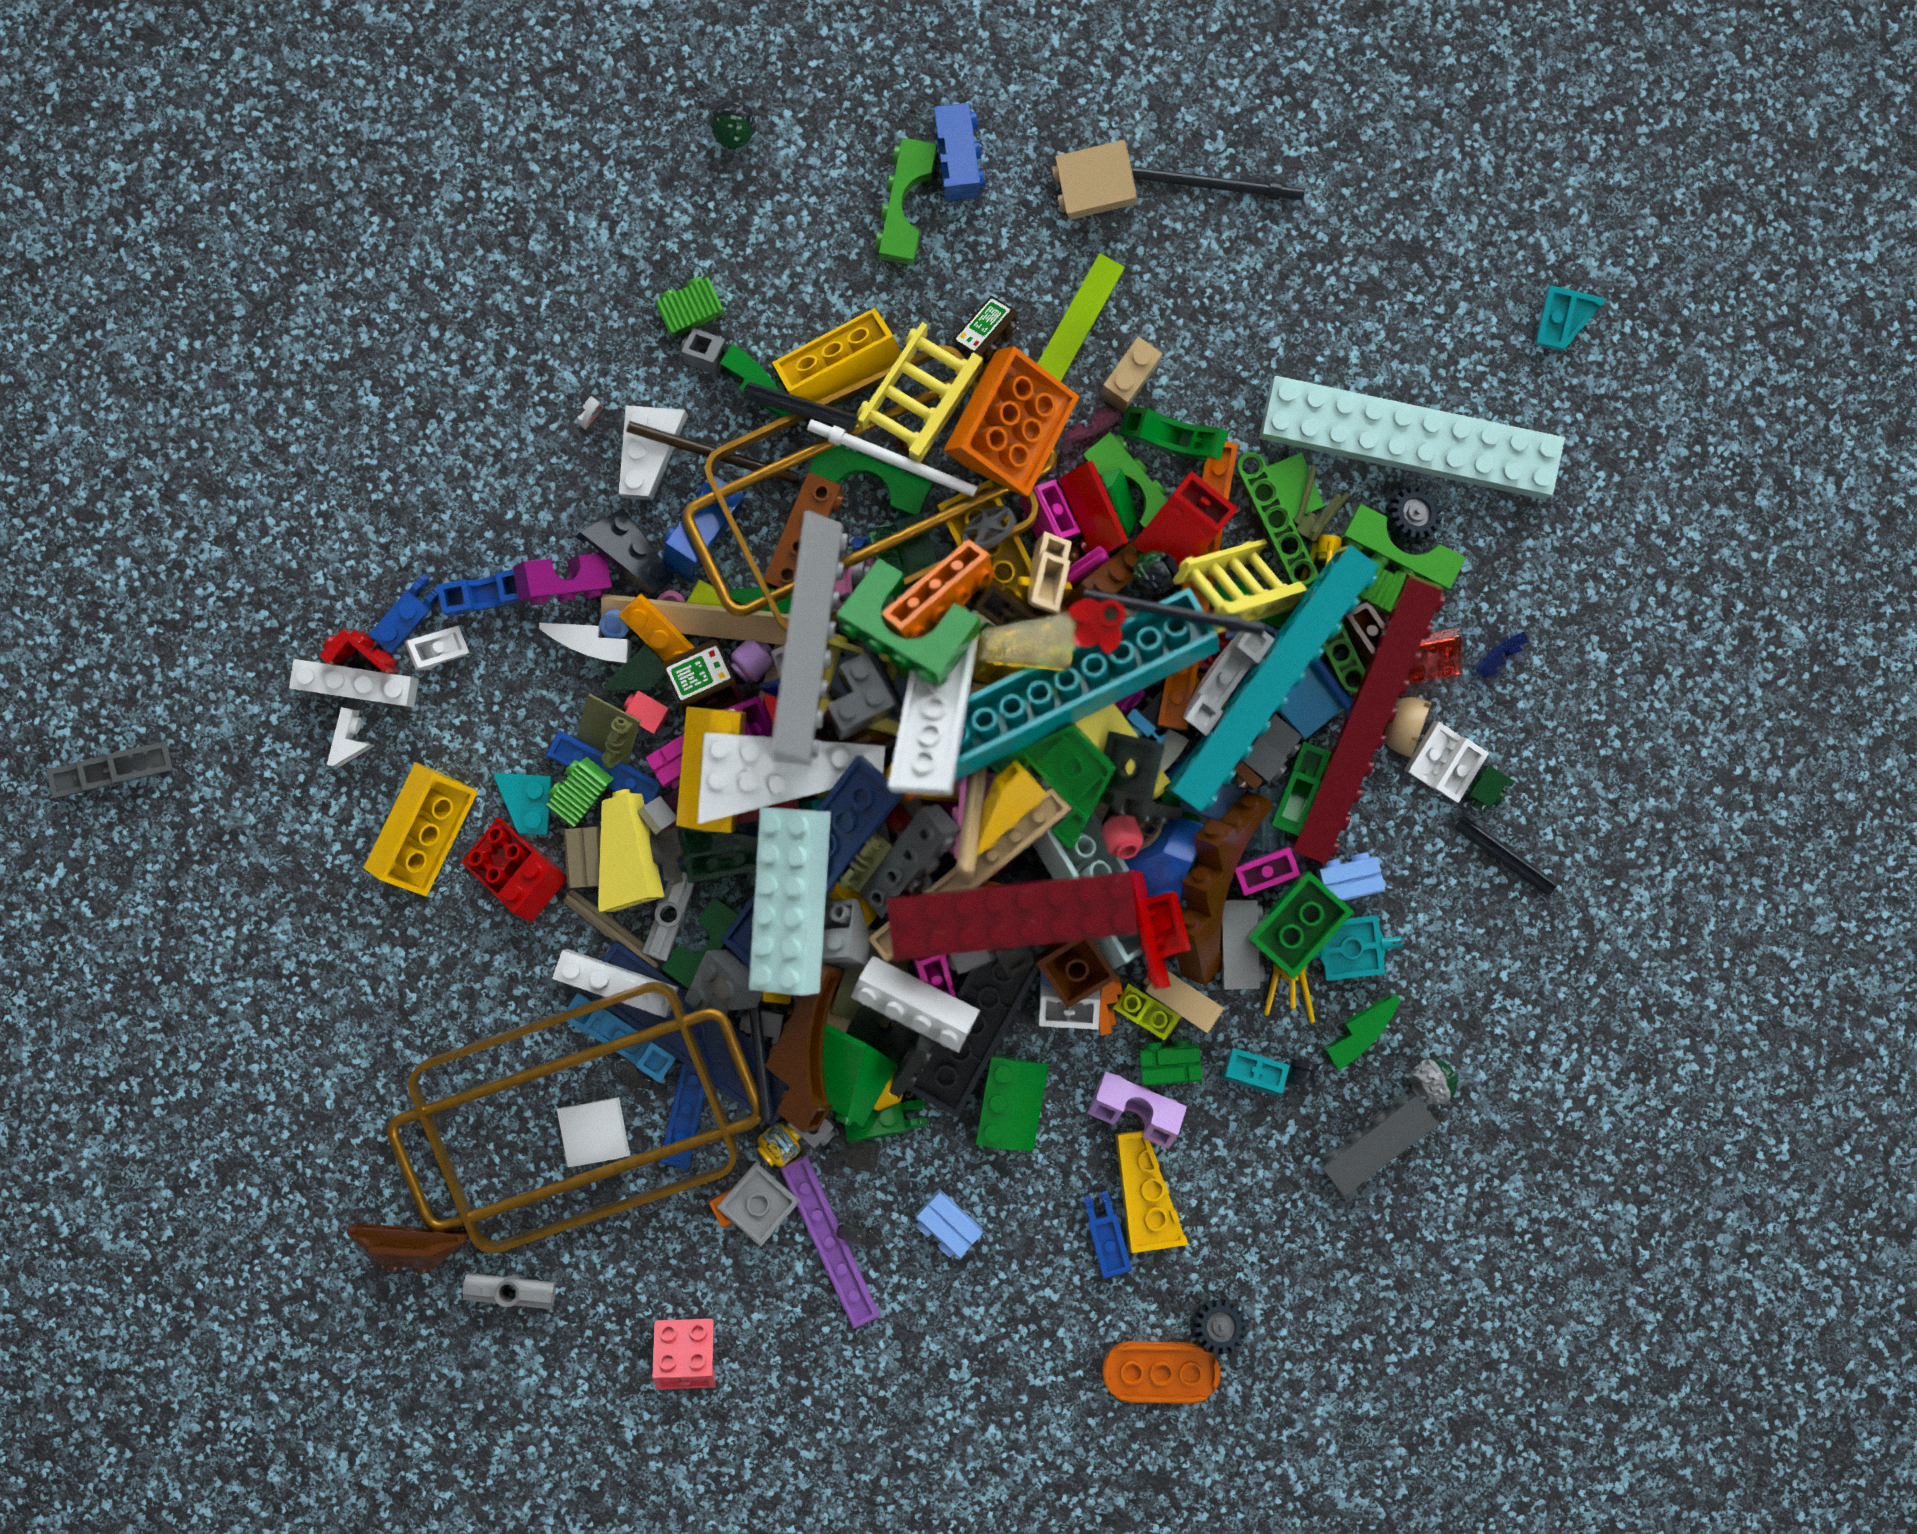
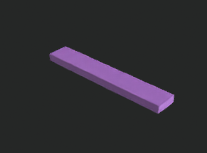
[780,1154,880,1329]

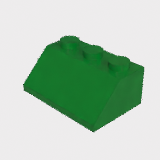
[975,1053,1049,1151]

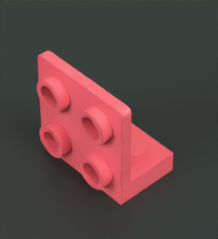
[652,1318,716,1390]

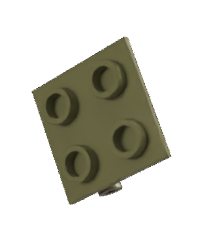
[576,694,641,768]
[838,832,893,893]

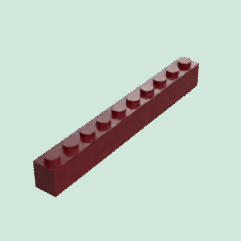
[1292,573,1446,864]

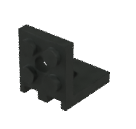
[1098,731,1184,824]
[845,1004,935,1098]

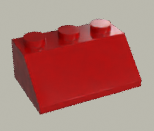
[1057,460,1129,556]

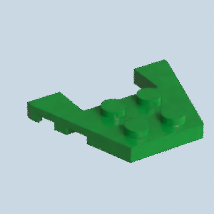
[989,723,1117,850]

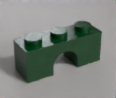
[662,896,740,989]

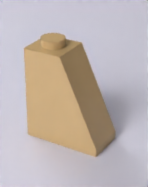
[1142,970,1224,1033]

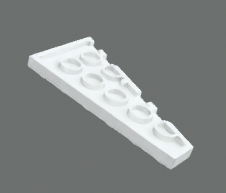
[697,732,885,824]

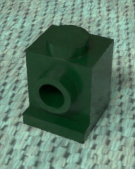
[1465,765,1515,813]

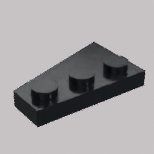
[576,508,675,595]

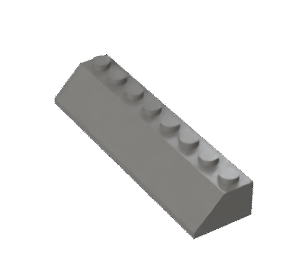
[771,511,848,766]

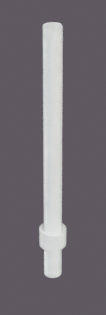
[807,419,978,497]

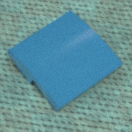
[1279,663,1343,741]

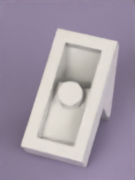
[405,626,469,670]
[327,707,375,767]

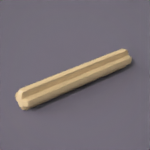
[956,765,988,875]

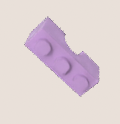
[1087,1071,1187,1149]

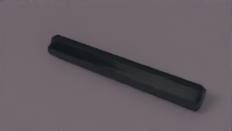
[743,382,858,432]
[1455,817,1557,895]

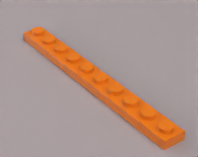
[1157,441,1238,731]

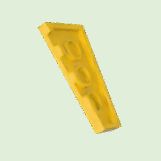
[1115,1130,1189,1253]

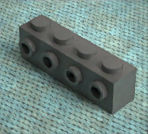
[860,804,961,918]
[1319,1092,1439,1197]

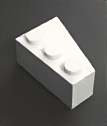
[619,406,689,501]

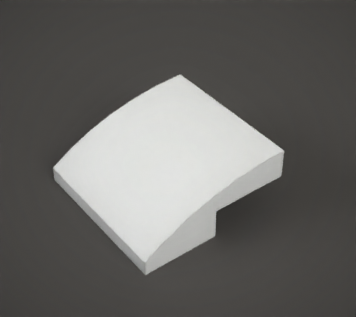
[1404,720,1489,803]
[557,1097,630,1167]

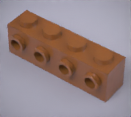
[764,471,845,588]

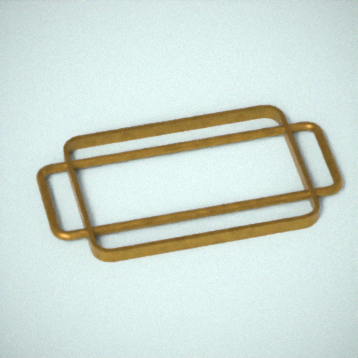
[682,345,1057,633]
[387,981,761,1253]

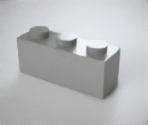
[1220,899,1265,990]

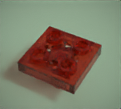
[1406,627,1461,684]

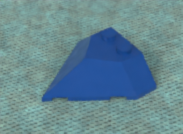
[1123,816,1204,908]

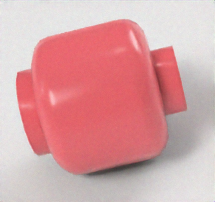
[1101,813,1144,859]

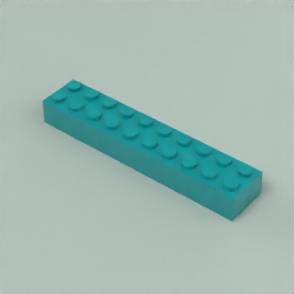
[1165,545,1379,812]
[954,587,1220,782]

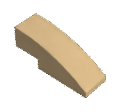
[1028,532,1072,614]

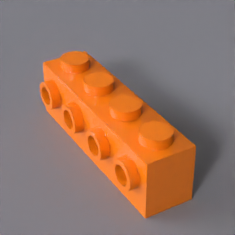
[881,539,994,639]

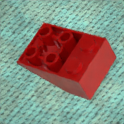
[1132,471,1238,571]
[461,817,567,923]

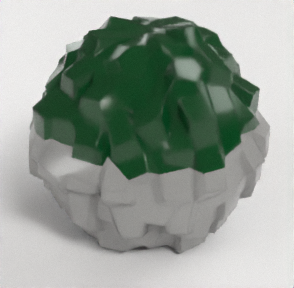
[1409,1058,1459,1105]

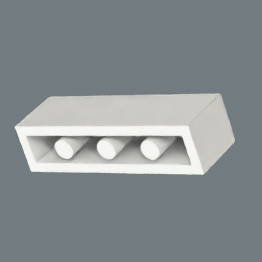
[289,659,419,708]
[552,949,679,1018]
[851,956,980,1053]

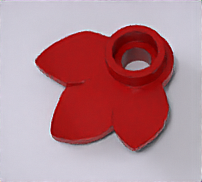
[1068,598,1125,654]

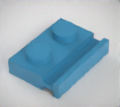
[1124,708,1166,743]

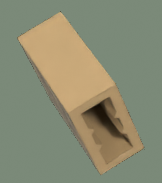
[1052,140,1139,220]
[1099,336,1163,414]

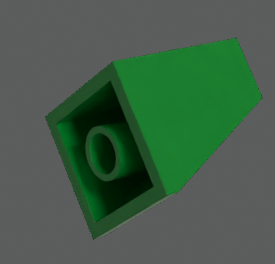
[822,1023,897,1127]

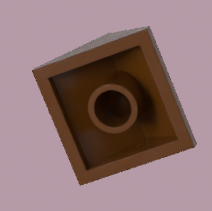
[1035,939,1118,1009]

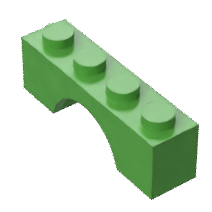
[875,137,937,266]
[1081,432,1167,531]
[1341,504,1466,592]

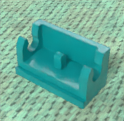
[1220,1048,1290,1097]

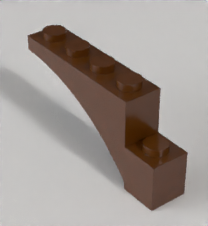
[1029,537,1144,655]
[765,965,844,1133]

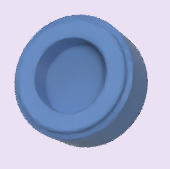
[599,609,630,639]

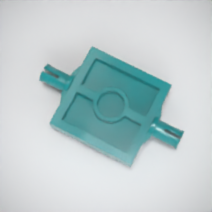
[1314,915,1403,981]

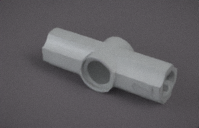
[642,870,697,962]
[462,1273,556,1309]

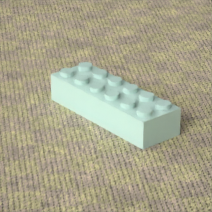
[749,807,831,995]

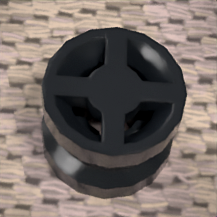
[1287,1058,1320,1088]

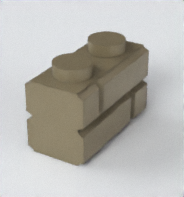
[563,826,601,888]

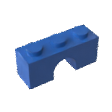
[436,569,520,617]

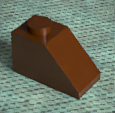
[1343,601,1385,671]

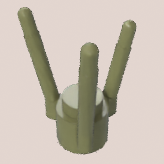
[1293,465,1350,542]

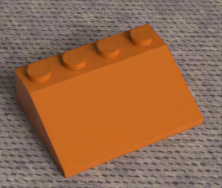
[943,346,1080,497]

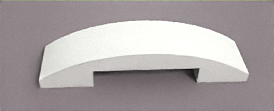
[1183,631,1275,736]

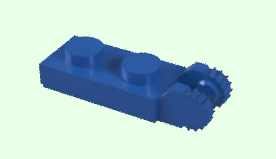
[369,574,439,654]
[1083,1190,1132,1279]

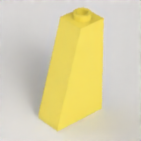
[1060,703,1170,799]
[598,789,665,912]

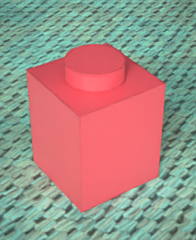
[623,691,672,735]

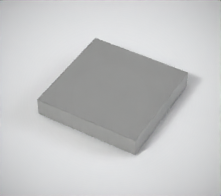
[716,1162,800,1247]

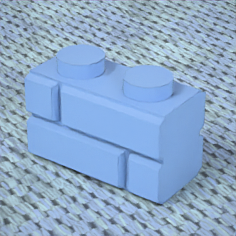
[1316,852,1385,901]
[915,1189,983,1259]

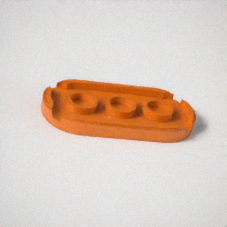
[1102,1341,1221,1404]

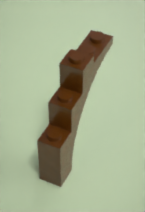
[1176,790,1272,986]

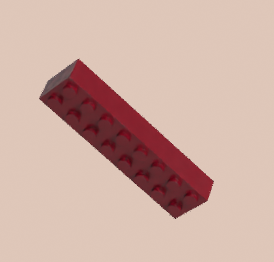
[887,871,1138,961]

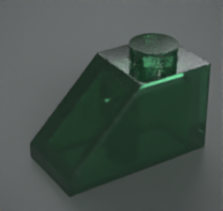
[603,644,670,692]

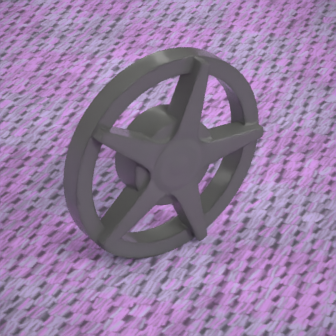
[962,506,1016,550]

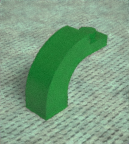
[1119,406,1228,461]

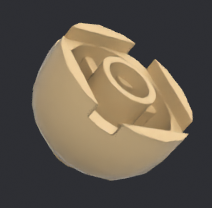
[1383,697,1432,758]

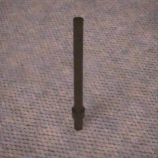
[626,421,799,484]

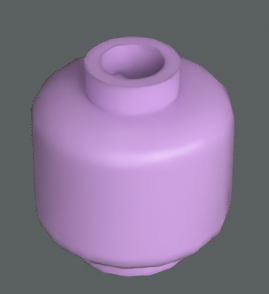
[730,640,774,682]

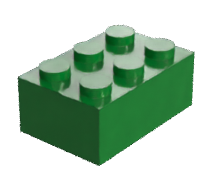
[1245,871,1354,979]

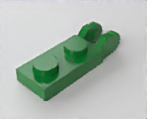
[845,1099,929,1143]

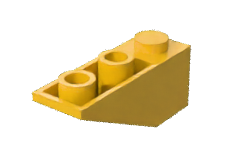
[977,760,1047,855]

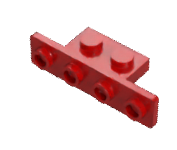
[1129,870,1191,989]

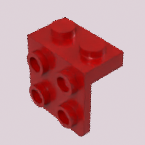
[319,629,400,674]

